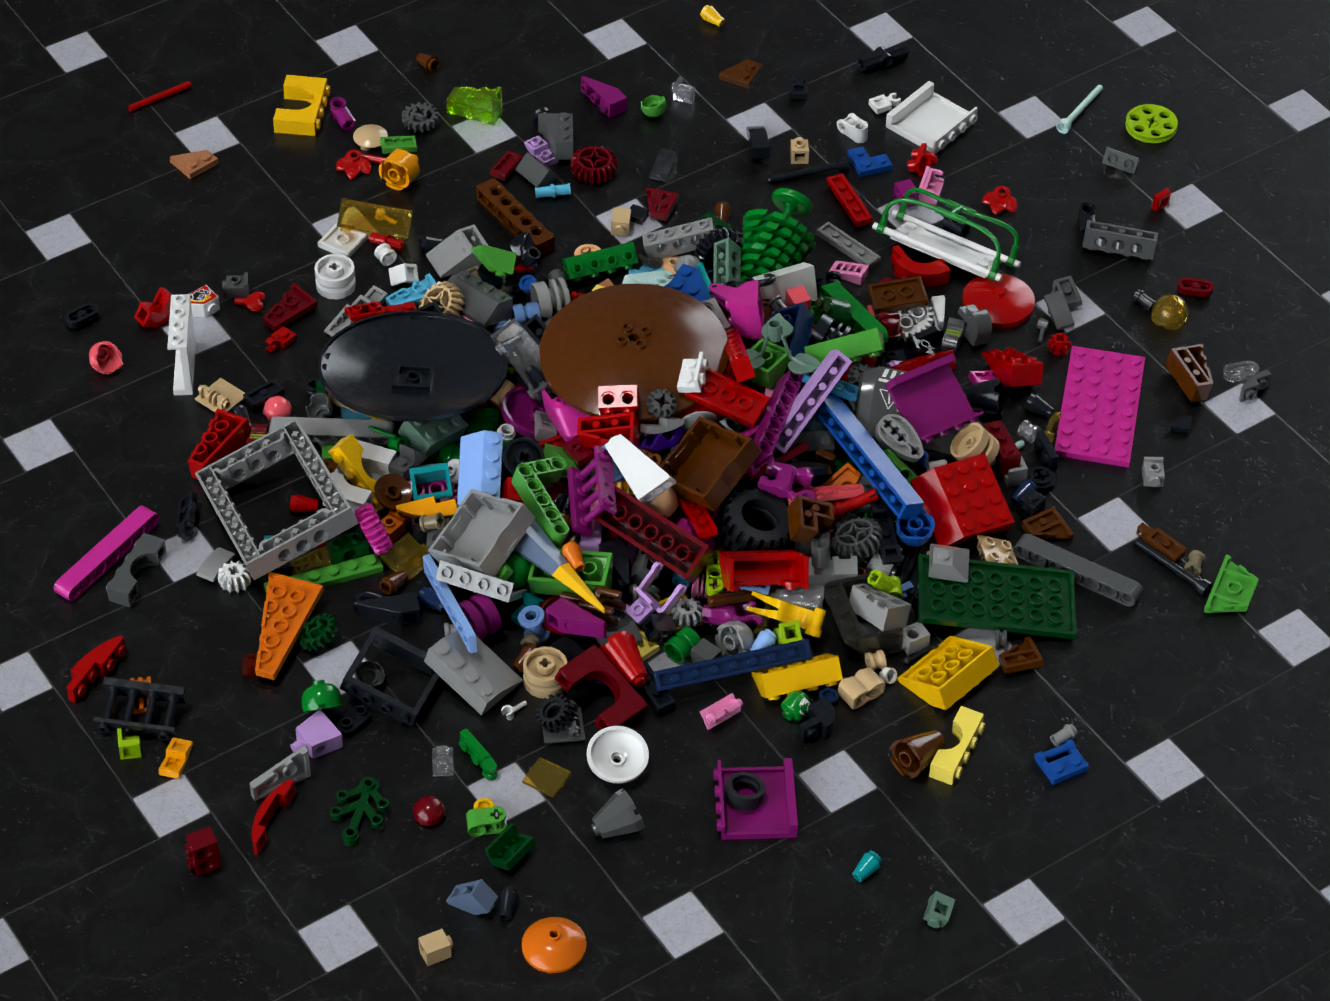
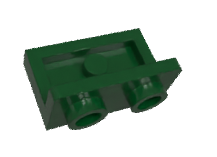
[485,824,536,871]

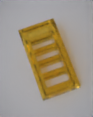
[290,546,331,575]

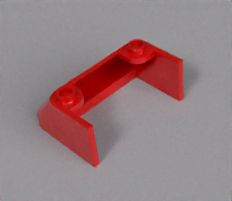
[719,550,809,591]

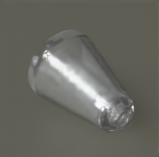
[770,584,824,611]

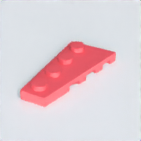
[786,484,864,505]

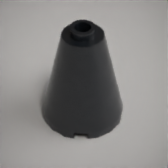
[961,378,1004,416]

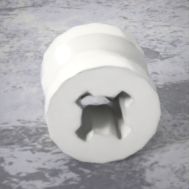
[374,243,397,266]

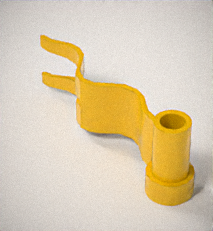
[746,591,826,638]

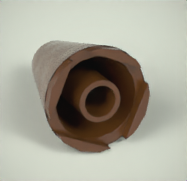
[890,730,945,778]

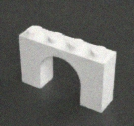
[323,440,397,513]

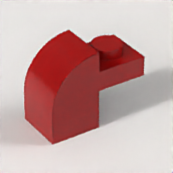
[134,287,172,328]

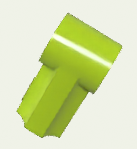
[867,569,903,599]

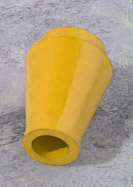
[700,5,725,27]

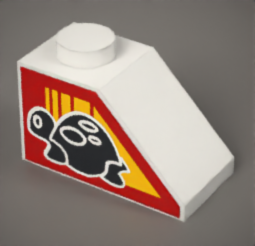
[190,285,220,318]

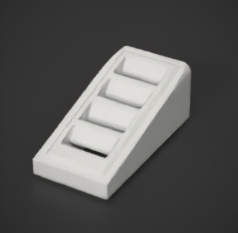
[930,295,946,330]

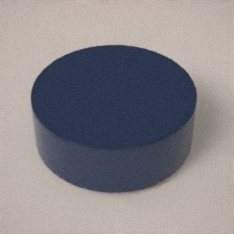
[818,687,839,707]

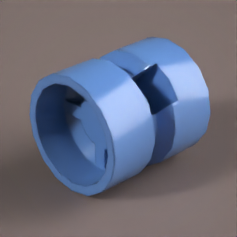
[511,302,541,327]

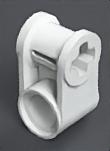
[837,113,868,143]

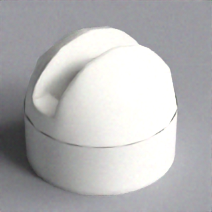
[879,667,897,684]

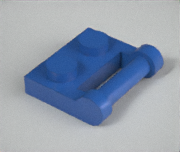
[1034,739,1089,785]

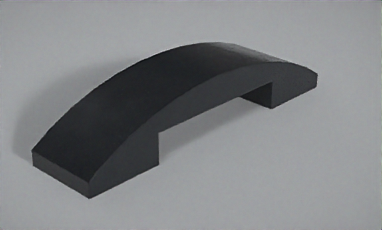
[870,495,903,565]

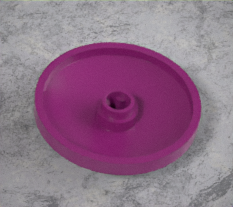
[501,386,559,441]

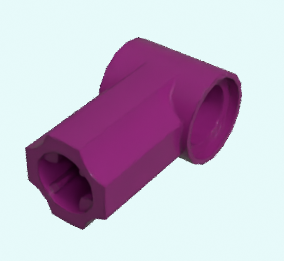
[330,97,356,131]

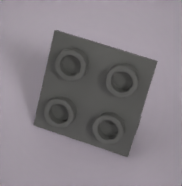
[542,700,585,744]

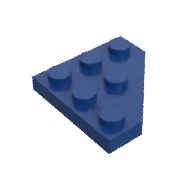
[667,264,710,302]

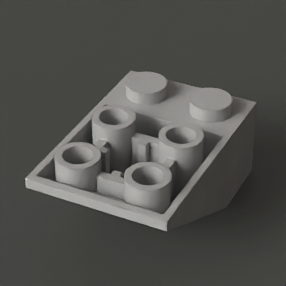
[426,225,488,279]

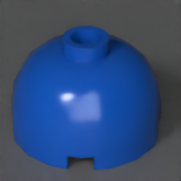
[895,508,935,547]

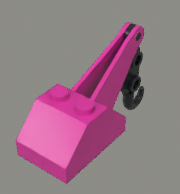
[708,273,776,339]

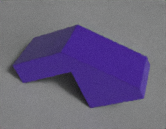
[639,427,684,452]

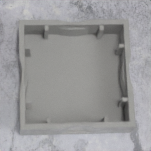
[428,489,536,577]

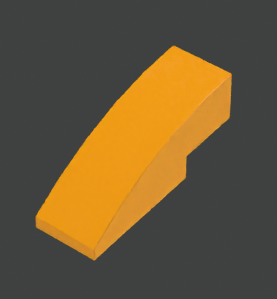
[396,496,457,519]

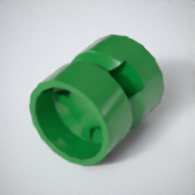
[664,626,701,664]

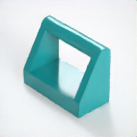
[409,463,453,501]

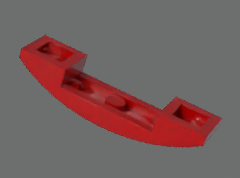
[252,779,296,855]

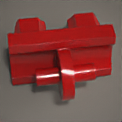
[907,143,938,177]

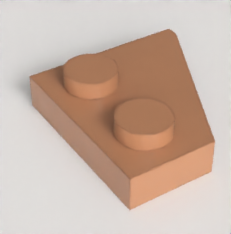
[170,150,219,179]

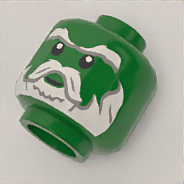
[781,690,811,721]

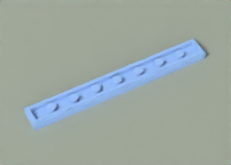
[423,554,477,653]

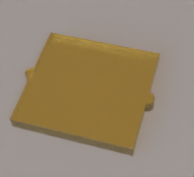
[522,757,571,797]

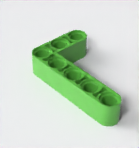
[511,457,569,547]

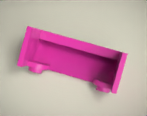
[541,390,591,442]

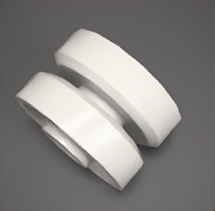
[314,254,356,300]

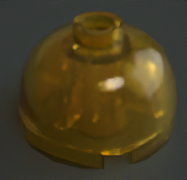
[1151,294,1188,330]

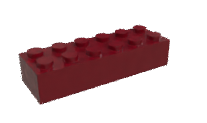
[594,486,715,584]

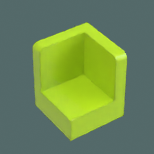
[117,728,141,760]

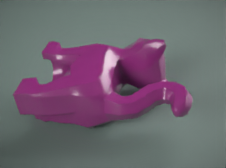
[758,456,817,500]
[702,598,764,625]

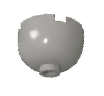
[715,621,755,655]

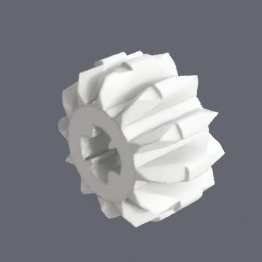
[218,560,252,593]

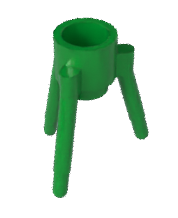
[368,425,408,452]

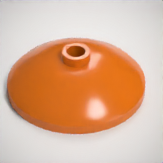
[522,917,587,973]

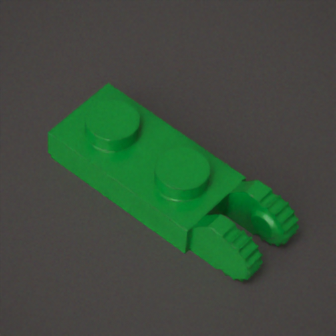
[459,728,497,781]

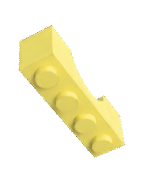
[929,706,985,785]

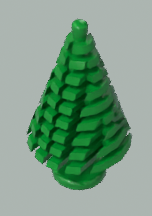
[741,188,817,301]

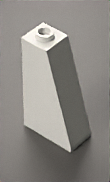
[752,262,818,301]
[605,434,677,505]

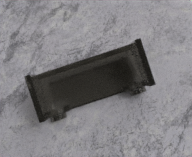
[823,573,904,656]

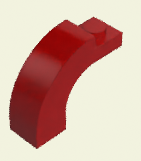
[890,245,950,288]

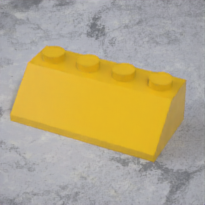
[751,653,843,701]

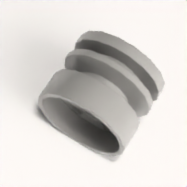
[530,277,571,320]

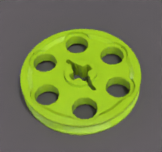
[1125,104,1178,143]

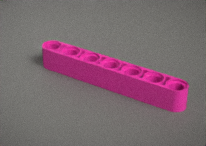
[54,505,159,601]

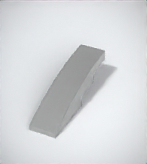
[324,285,388,337]

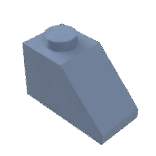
[446,879,498,915]

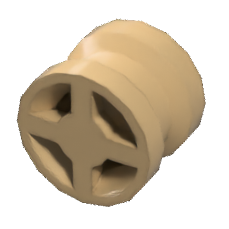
[865,650,887,671]

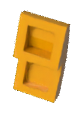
[159,737,193,779]

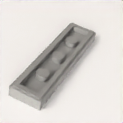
[816,222,881,269]

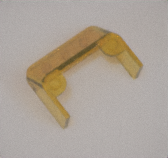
[337,198,413,242]

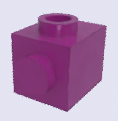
[893,179,919,208]

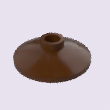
[374,474,412,510]

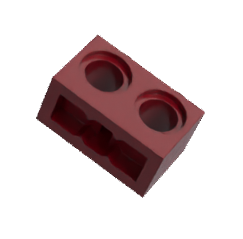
[184,826,221,876]

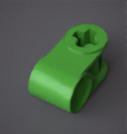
[466,806,507,837]

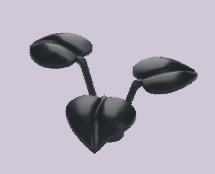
[477,231,549,288]

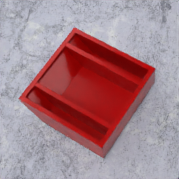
[910,453,1015,547]

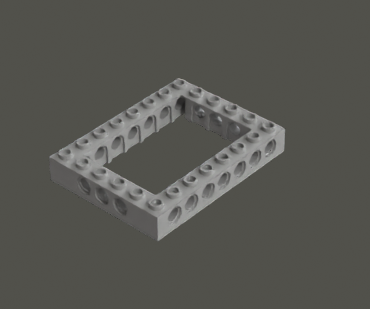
[195,418,359,580]

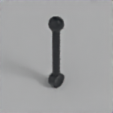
[903,641,939,664]

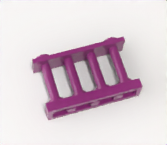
[567,445,617,537]

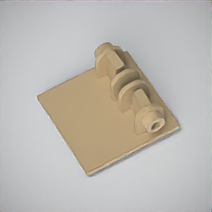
[195,378,245,412]
[976,535,1018,565]

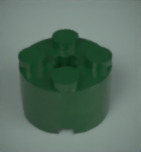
[813,296,852,332]

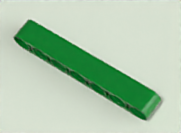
[819,281,888,343]

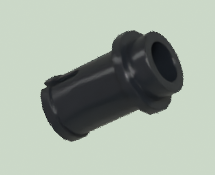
[1133,290,1157,311]

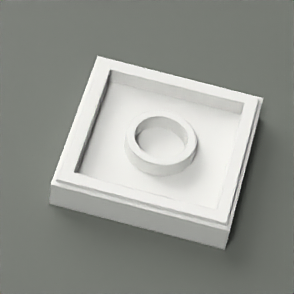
[318,222,368,258]

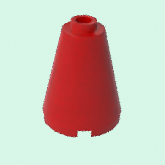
[599,631,648,687]

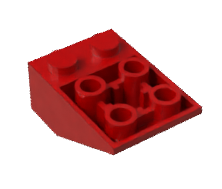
[982,348,1044,387]

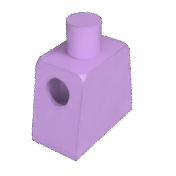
[290,710,343,758]

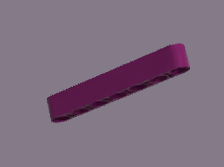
[753,370,802,465]

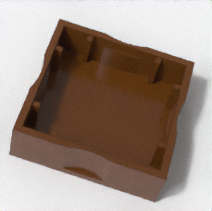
[659,416,762,512]

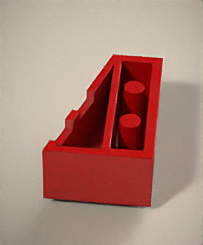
[577,412,640,449]

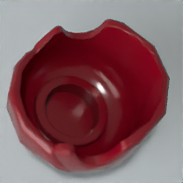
[413,795,446,826]

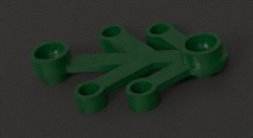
[330,777,389,846]

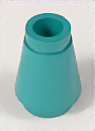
[852,851,882,882]

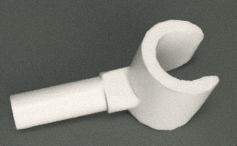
[501,701,527,720]

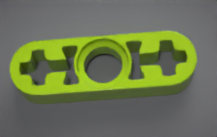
[706,550,724,596]

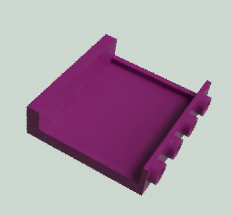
[713,758,798,840]

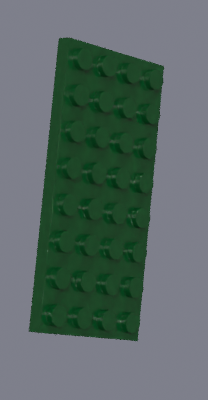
[917,554,1077,639]

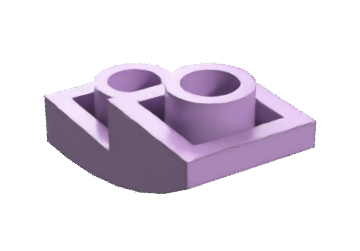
[524,135,559,167]

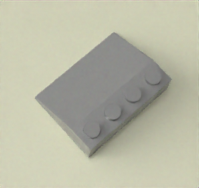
[424,631,523,716]

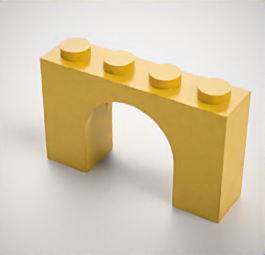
[273,75,330,136]

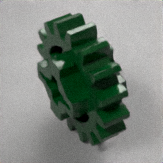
[297,613,339,651]

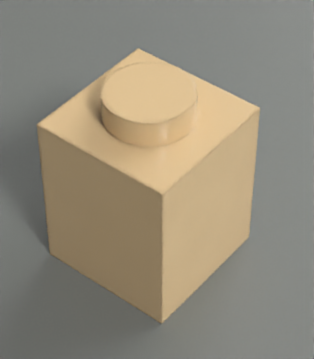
[611,208,631,236]
[418,929,453,966]

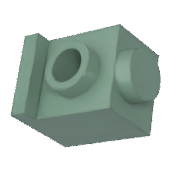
[923,891,955,928]

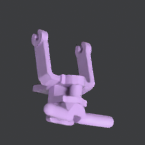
[625,561,687,629]

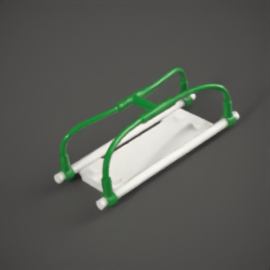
[872,188,1021,282]

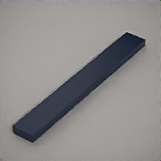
[653,639,813,692]

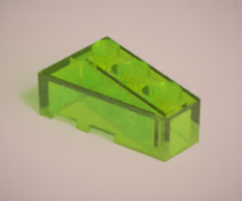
[446,87,502,126]

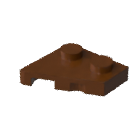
[1021,507,1074,539]

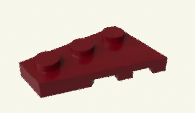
[263,283,318,332]

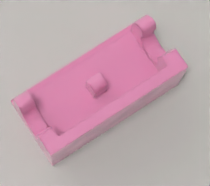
[918,166,944,205]

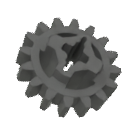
[402,102,439,133]

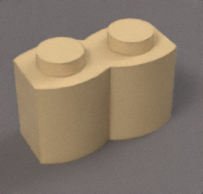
[838,667,885,709]

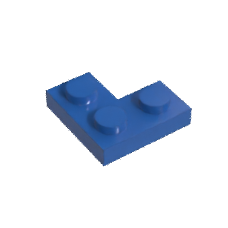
[847,147,893,177]

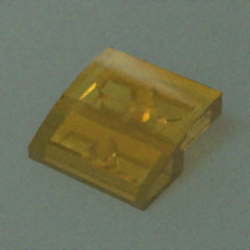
[380,533,433,581]

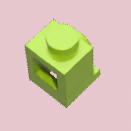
[774,620,802,644]

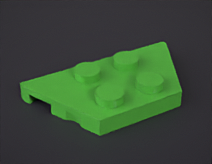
[1204,555,1259,613]

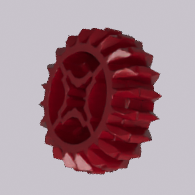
[571,145,618,185]

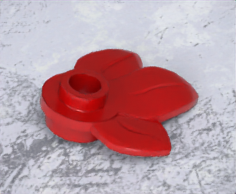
[336,150,371,180]
[982,186,1017,215]

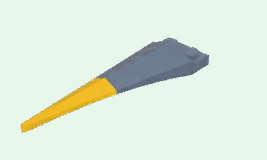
[513,520,605,613]

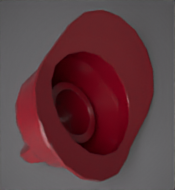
[876,312,902,339]

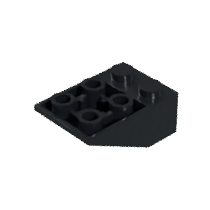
[599,536,629,605]

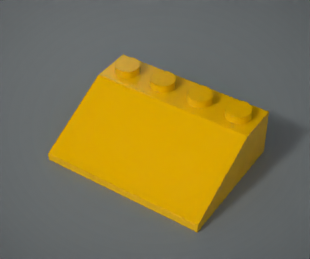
[897,635,999,710]

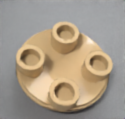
[353,124,388,151]

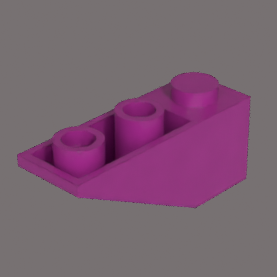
[580,76,627,118]
[545,597,607,639]

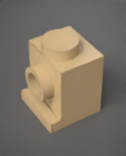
[790,137,809,164]

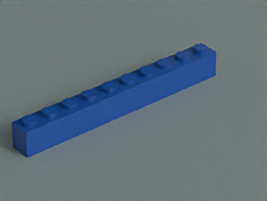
[798,382,924,519]

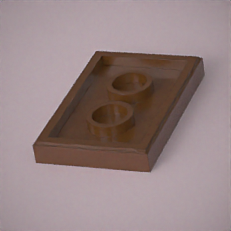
[867,276,929,314]

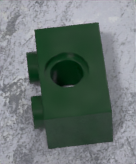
[325,530,370,565]

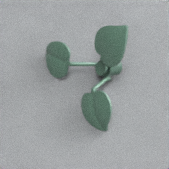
[746,313,821,375]

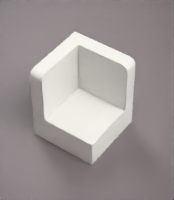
[389,263,419,286]

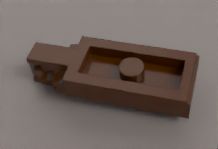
[1136,522,1188,563]

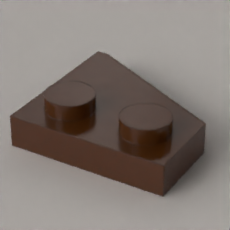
[719,59,763,89]
[998,636,1044,674]

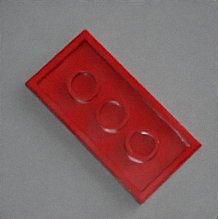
[684,369,770,429]

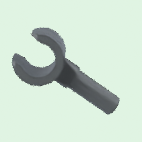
[1037,318,1049,342]

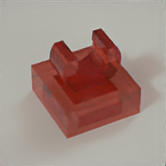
[242,653,261,678]

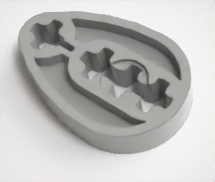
[875,414,924,463]

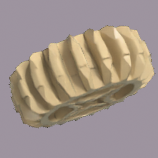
[418,281,465,317]

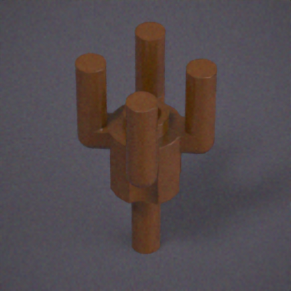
[560,586,626,627]

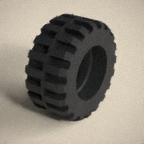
[718,488,791,551]

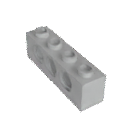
[642,217,715,262]

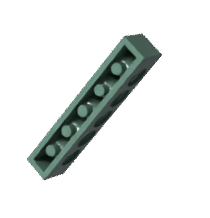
[713,237,741,285]

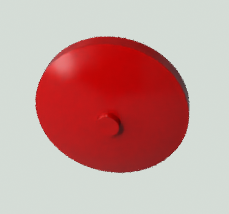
[962,273,1035,329]

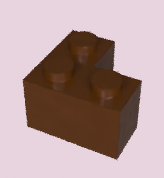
[787,495,834,544]

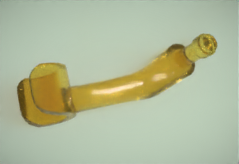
[1045,412,1061,442]

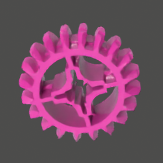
[354,503,393,555]

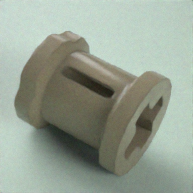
[419,512,445,532]
[1184,550,1206,576]

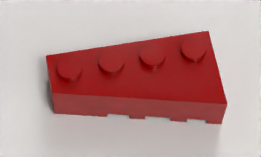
[188,408,251,479]

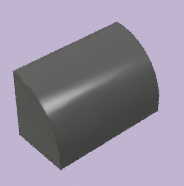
[515,153,558,187]

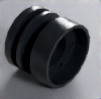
[808,314,852,346]

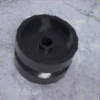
[501,437,545,480]

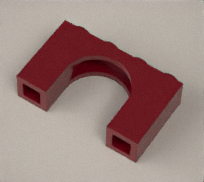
[554,644,647,730]

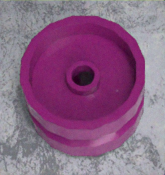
[458,593,502,641]

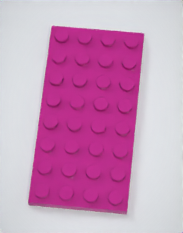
[1055,346,1145,468]

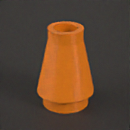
[562,541,586,572]

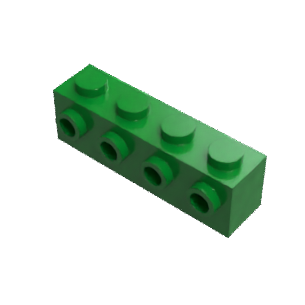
[561,242,638,283]

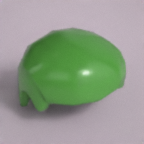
[641,95,667,118]

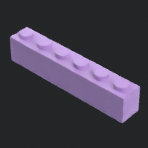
[774,350,853,454]

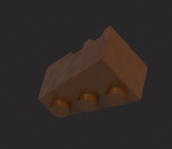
[1165,344,1213,402]

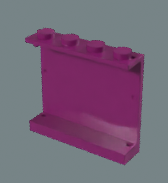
[885,353,984,445]

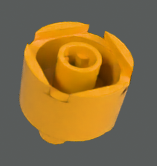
[379,148,420,191]

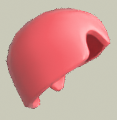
[263,396,292,422]

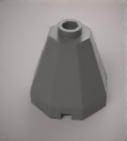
[591,788,645,838]

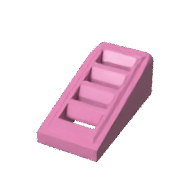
[828,261,869,286]

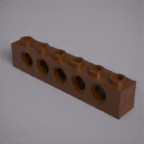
[476,178,555,257]

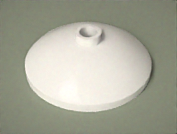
[587,726,649,783]

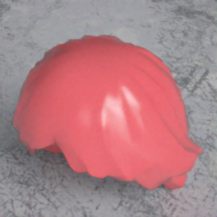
[89,341,123,375]

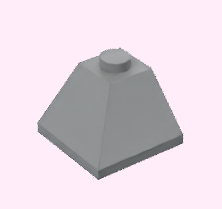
[928,543,970,583]

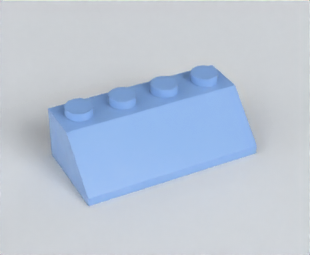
[457,430,503,507]

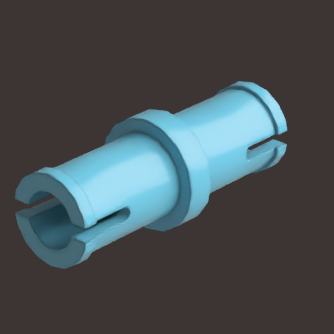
[535,183,571,199]

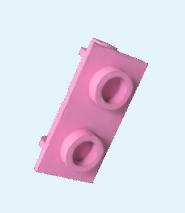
[700,693,743,730]

